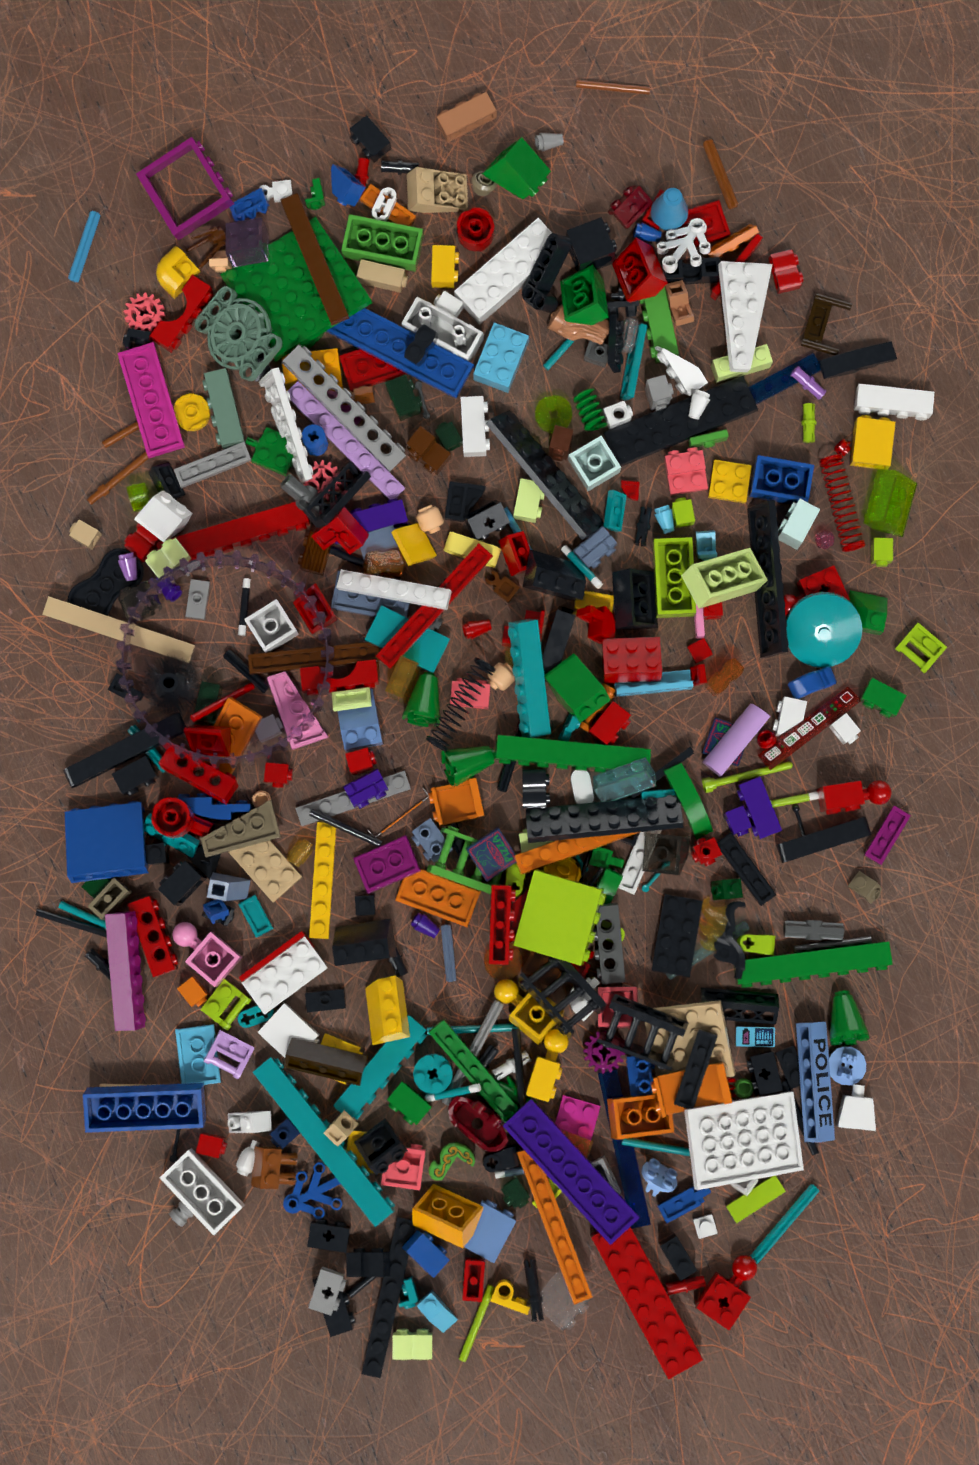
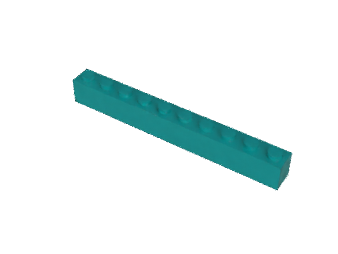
[253,1057,395,1227]

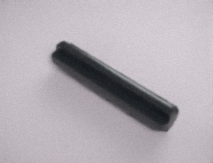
[223,650,270,693]

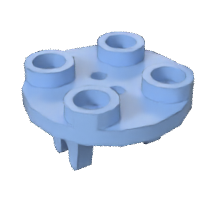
[829,1046,866,1085]
[641,1158,678,1196]

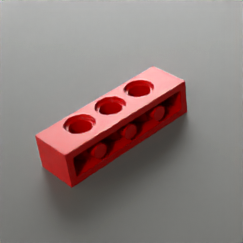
[159,744,239,805]
[127,896,179,977]

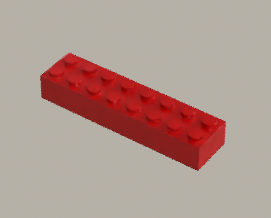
[590,1227,703,1380]

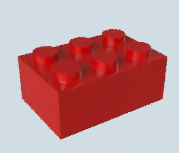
[602,637,662,683]

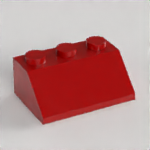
[612,238,668,302]

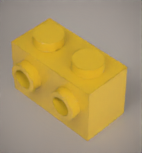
[431,245,459,288]

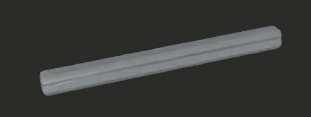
[442,1000,504,1106]

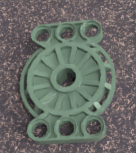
[194,286,282,381]

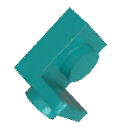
[398,1276,419,1309]

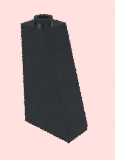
[542,606,577,682]

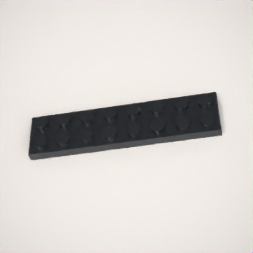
[603,376,758,467]
[486,410,604,540]
[747,500,789,658]
[526,795,684,843]

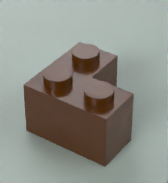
[406,426,451,475]

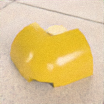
[156,246,200,299]

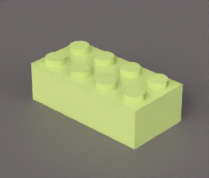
[681,548,768,609]

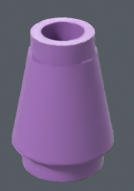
[117,552,137,581]

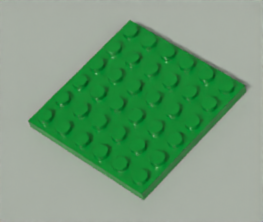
[220,217,372,361]

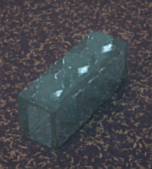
[593,757,656,802]

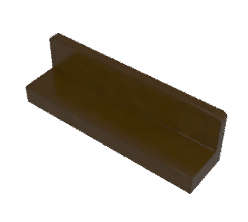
[284,1038,367,1086]

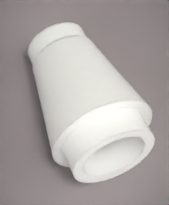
[688,390,710,420]

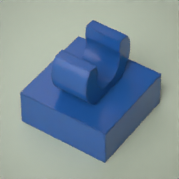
[203,899,229,924]

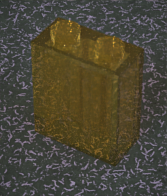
[385,656,420,704]

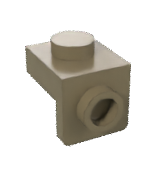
[848,871,882,904]

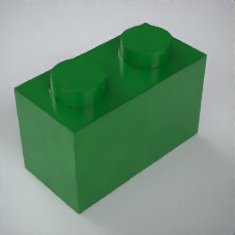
[859,678,907,718]
[387,1081,432,1125]

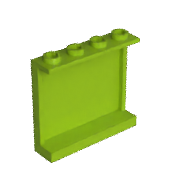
[513,869,606,966]

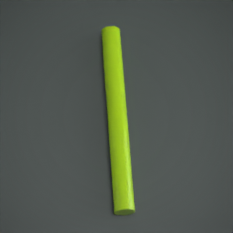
[459,1284,495,1362]

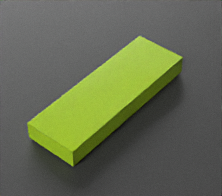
[726,1175,786,1223]

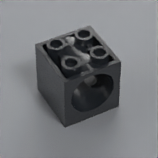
[566,217,617,272]

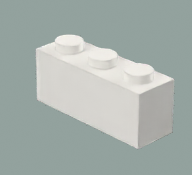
[461,396,490,457]

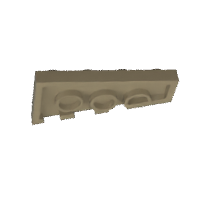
[201,800,281,858]

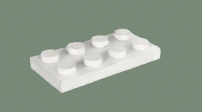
[242,937,328,1015]

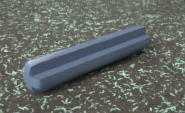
[441,924,456,982]

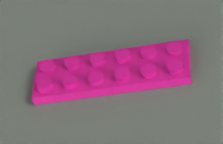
[117,342,185,458]

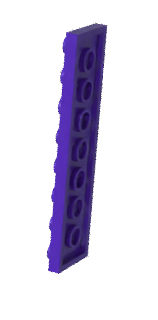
[503,1099,640,1245]

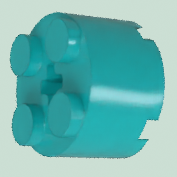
[413,1053,453,1094]

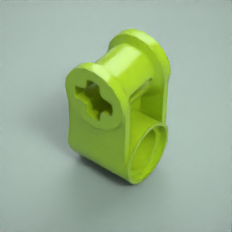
[505,863,526,898]
[737,934,776,955]

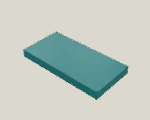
[364,605,450,674]

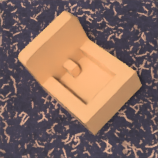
[209,250,232,273]

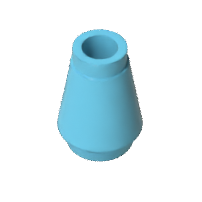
[654,505,675,534]

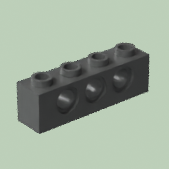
[593,903,625,984]

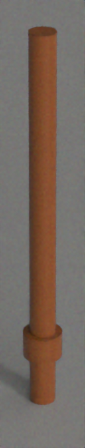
[86,451,149,505]

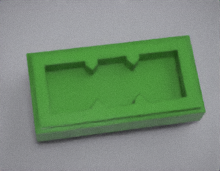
[689,429,728,448]

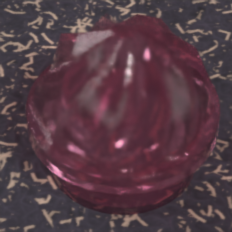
[815,530,835,550]

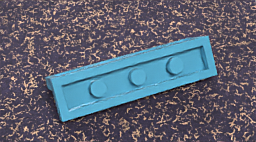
[614,670,694,697]

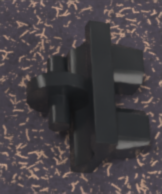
[607,287,639,318]

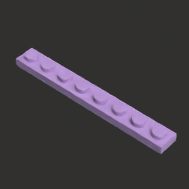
[288,381,405,500]

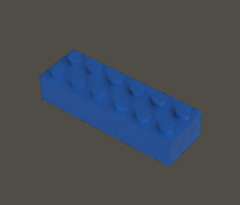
[83,1083,206,1133]

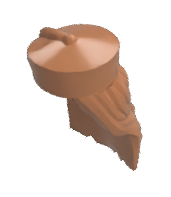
[547,304,609,345]

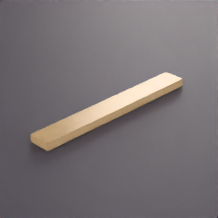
[43,596,195,663]

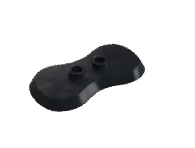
[68,548,144,616]

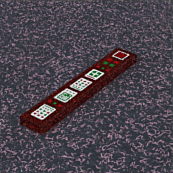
[758,687,861,770]

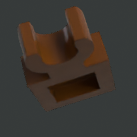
[485,571,520,603]

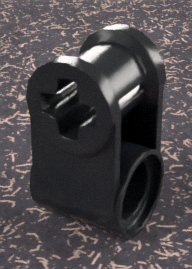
[483,1145,521,1172]

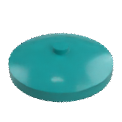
[786,592,862,668]

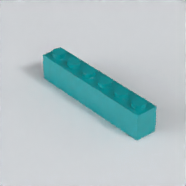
[508,619,551,738]
[333,1015,427,1120]

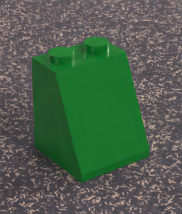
[482,137,551,200]
[544,653,611,723]

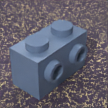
[411,818,453,864]

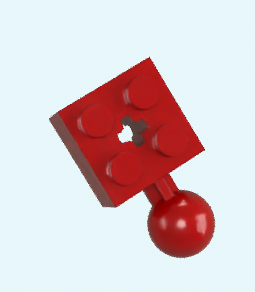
[784,565,850,618]
[817,780,892,815]
[694,1255,757,1331]

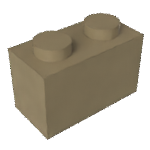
[87,878,132,920]

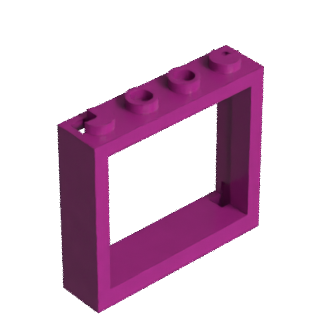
[136,137,234,240]

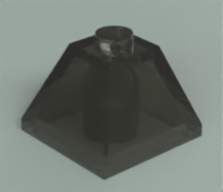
[642,833,690,875]

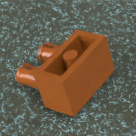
[251,1146,298,1189]

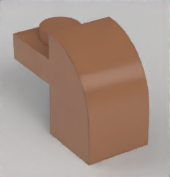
[665,280,694,326]

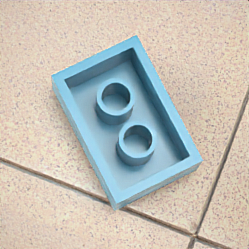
[473,323,529,393]

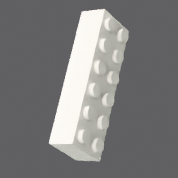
[454,218,552,325]

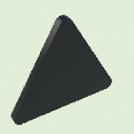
[185,845,221,880]

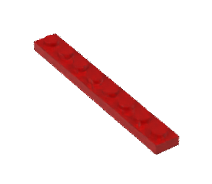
[376,543,493,670]

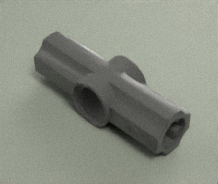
[280,474,326,517]
[783,920,844,940]

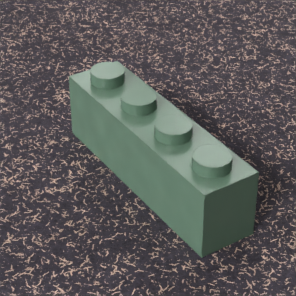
[202,368,245,449]

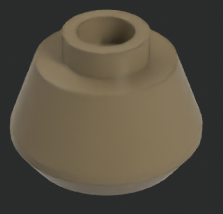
[472,171,497,196]

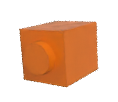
[177,976,209,1007]

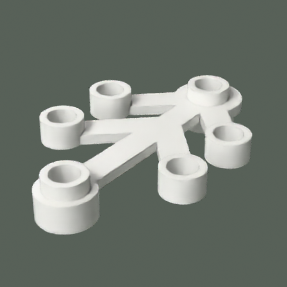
[657,218,711,273]

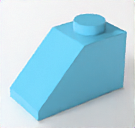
[417,1290,458,1333]

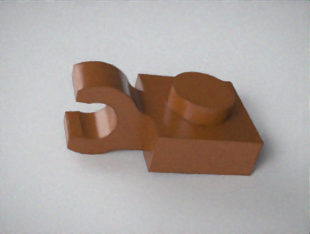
[342,386,375,405]

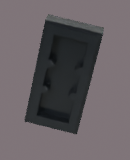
[305,989,346,1013]

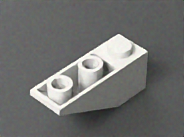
[655,346,708,396]

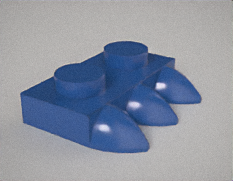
[230,188,270,226]

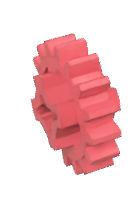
[124,292,166,333]
[303,460,341,501]

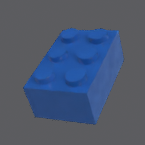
[749,455,814,504]

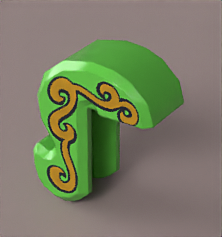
[429,1142,475,1180]

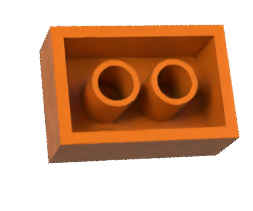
[607,1093,674,1140]

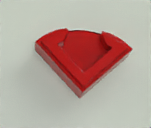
[621,480,640,502]

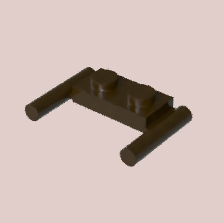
[801,293,852,356]

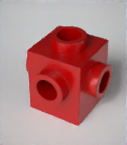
[690,837,722,866]

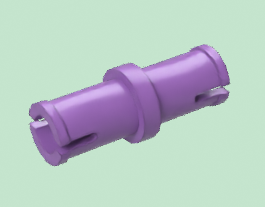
[790,366,826,400]

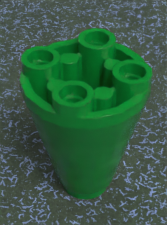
[829,990,870,1046]

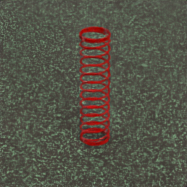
[819,454,866,552]

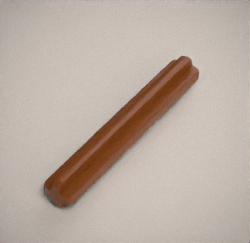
[703,139,738,209]

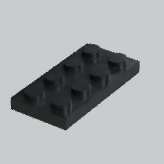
[652,894,703,978]

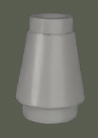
[535,133,564,152]

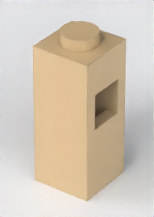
[357,259,408,293]

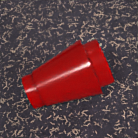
[462,619,492,640]

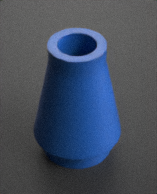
[633,222,662,243]

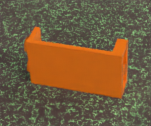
[651,1062,732,1118]

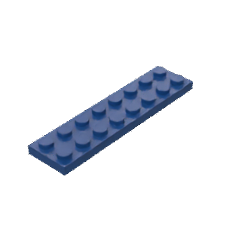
[326,308,474,399]

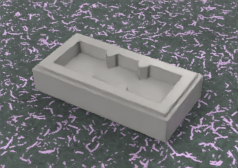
[185,579,210,620]

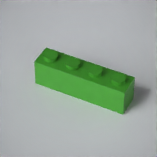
[639,287,679,363]

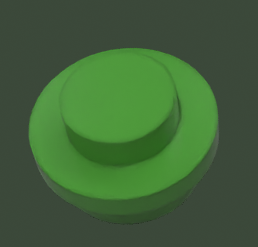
[734,1078,753,1098]

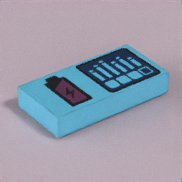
[735,1027,775,1047]

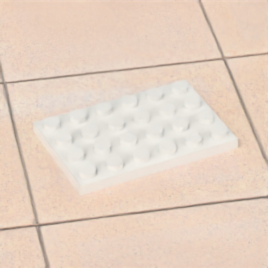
[684,1091,804,1190]

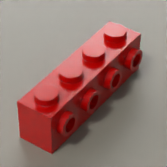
[489,885,516,965]

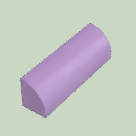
[702,703,771,777]

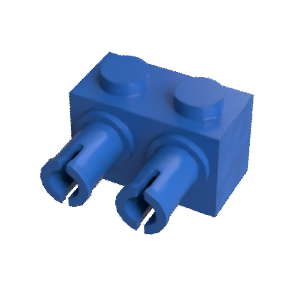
[625,1055,655,1096]

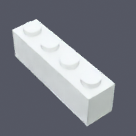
[854,384,935,420]

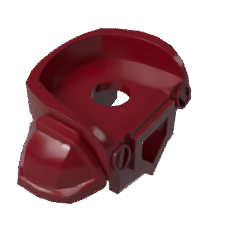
[448,1096,508,1152]

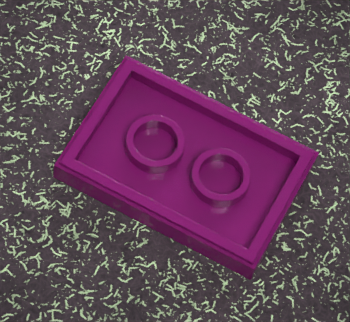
[353,835,421,894]

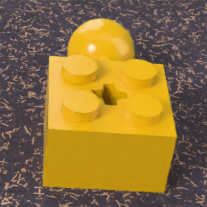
[494,979,564,1045]
[526,1029,569,1102]

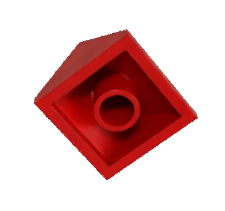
[293,583,337,635]
[184,725,231,757]

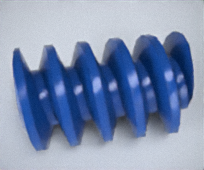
[302,424,328,456]

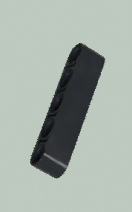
[776,817,872,863]

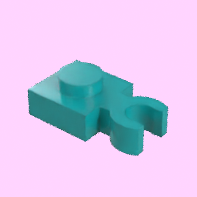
[558,713,581,741]

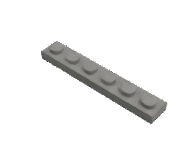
[295,771,411,827]

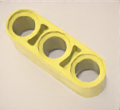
[443,532,501,568]

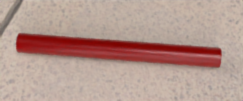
[190,682,255,722]

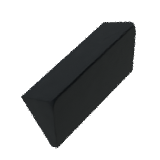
[149,462,186,500]

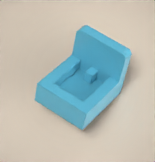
[695,530,717,561]

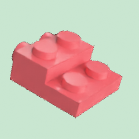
[664,447,708,496]
[381,1144,426,1190]

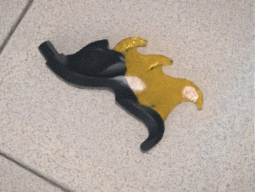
[699,897,746,980]

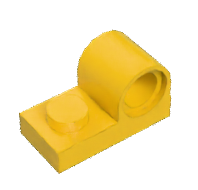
[490,1279,530,1315]

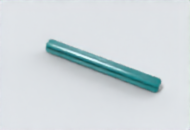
[750,1184,819,1264]

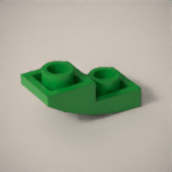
[596,867,623,904]

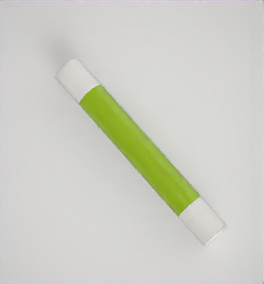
[770,792,819,808]

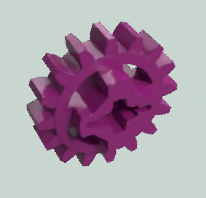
[583,1031,626,1074]

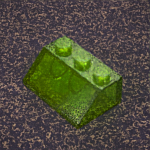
[863,470,917,537]

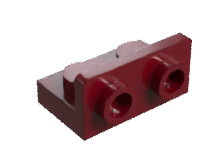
[608,185,653,229]

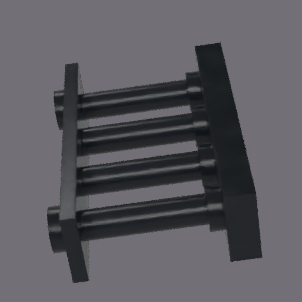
[518,956,607,1039]
[597,994,689,1071]

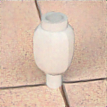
[236,1140,260,1177]

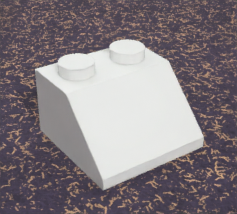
[134,490,193,542]

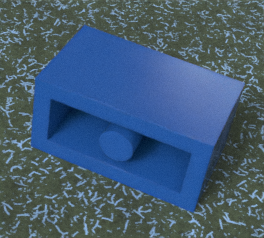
[402,1230,449,1278]

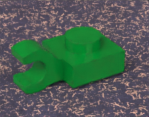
[589,847,625,869]

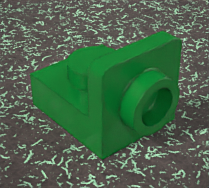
[305,178,326,210]

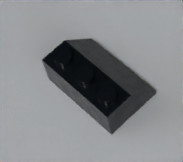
[523,550,586,601]
[612,568,658,630]
[332,918,397,966]

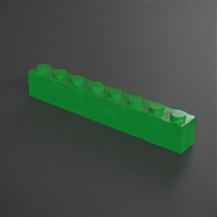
[494,735,651,777]
[733,942,893,988]

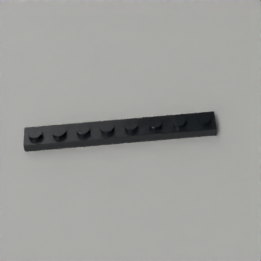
[361,1216,415,1378]

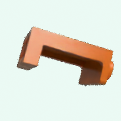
[428,778,485,826]

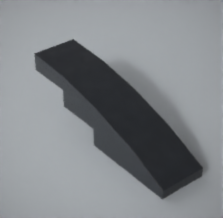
[818,341,897,379]

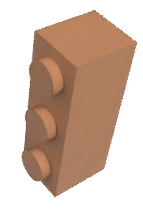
[437,92,497,143]

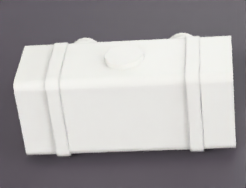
[402,296,484,362]

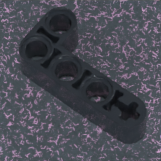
[522,233,572,313]

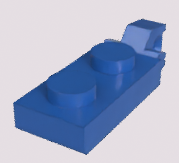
[657,1186,711,1223]

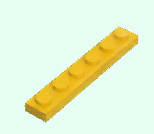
[309,822,337,939]

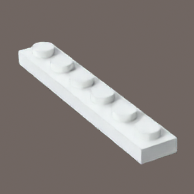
[336,569,452,610]

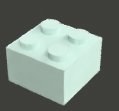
[568,436,621,492]
[778,499,820,550]

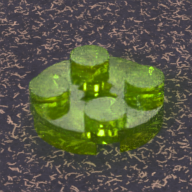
[535,395,572,433]

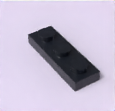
[608,314,625,373]

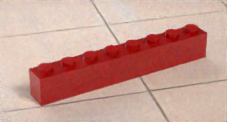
[156,502,310,564]

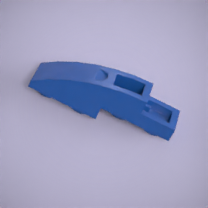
[178,794,252,821]

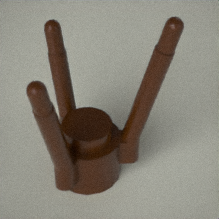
[186,226,227,269]

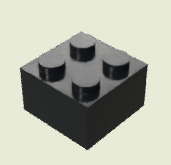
[158,861,207,906]

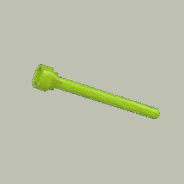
[702,761,793,793]

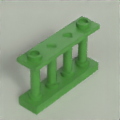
[426,826,517,894]

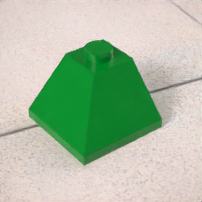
[849,590,888,635]

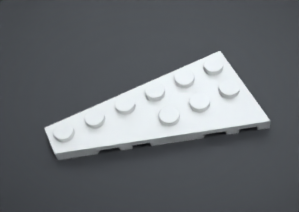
[718,261,772,372]
[258,367,313,483]

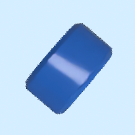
[788,666,837,699]

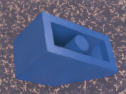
[331,164,366,206]

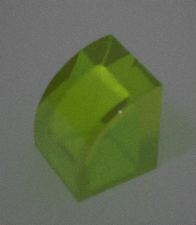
[126,482,151,512]

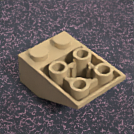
[407,167,468,213]

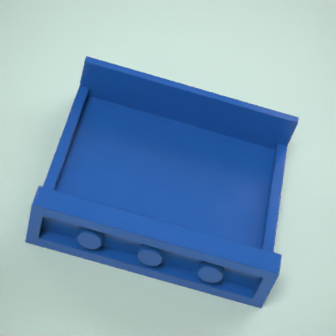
[64,801,149,883]

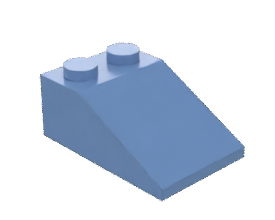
[338,689,383,752]

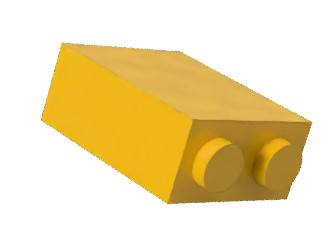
[850,415,895,470]

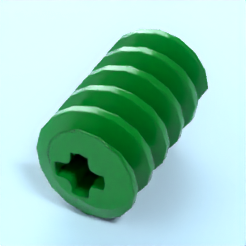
[573,388,608,431]

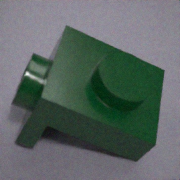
[711,878,743,900]

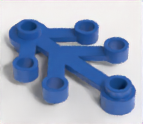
[283,1162,343,1219]

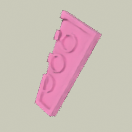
[267,672,328,750]

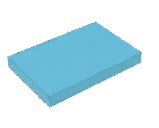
[175,1024,221,1085]

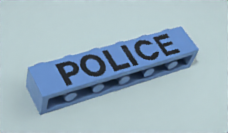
[796,1022,835,1142]

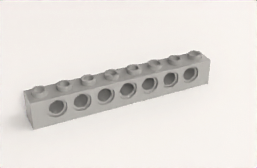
[282,345,406,472]

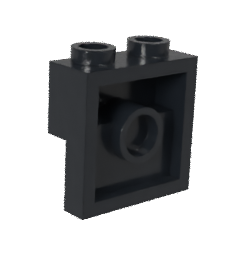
[354,1118,408,1175]

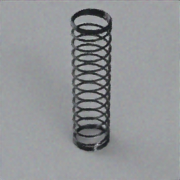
[426,657,496,752]

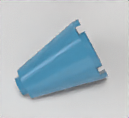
[651,188,688,231]

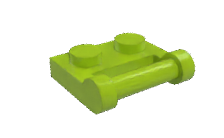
[895,623,947,673]
[200,979,252,1031]

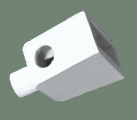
[835,1084,876,1131]

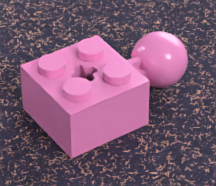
[172,922,242,987]

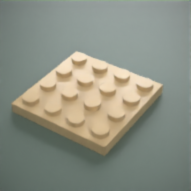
[645,1000,735,1077]

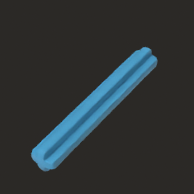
[68,211,100,283]

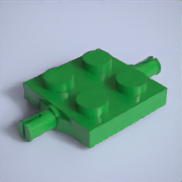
[245,427,308,476]

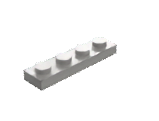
[174,442,251,488]

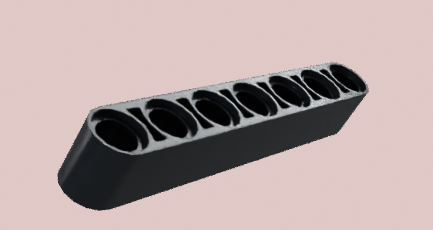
[63,713,186,788]

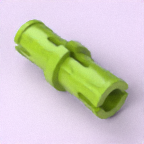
[801,403,817,443]

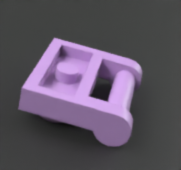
[203,1030,255,1079]

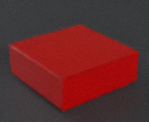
[687,638,713,664]
[690,664,707,686]

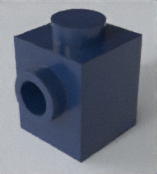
[270,1118,300,1149]

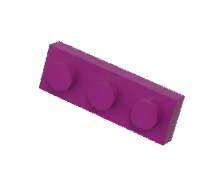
[864,806,911,865]

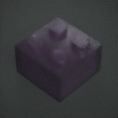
[226,217,269,267]

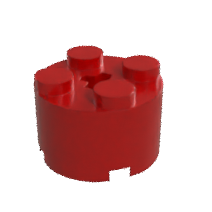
[457,207,494,252]
[151,797,194,838]

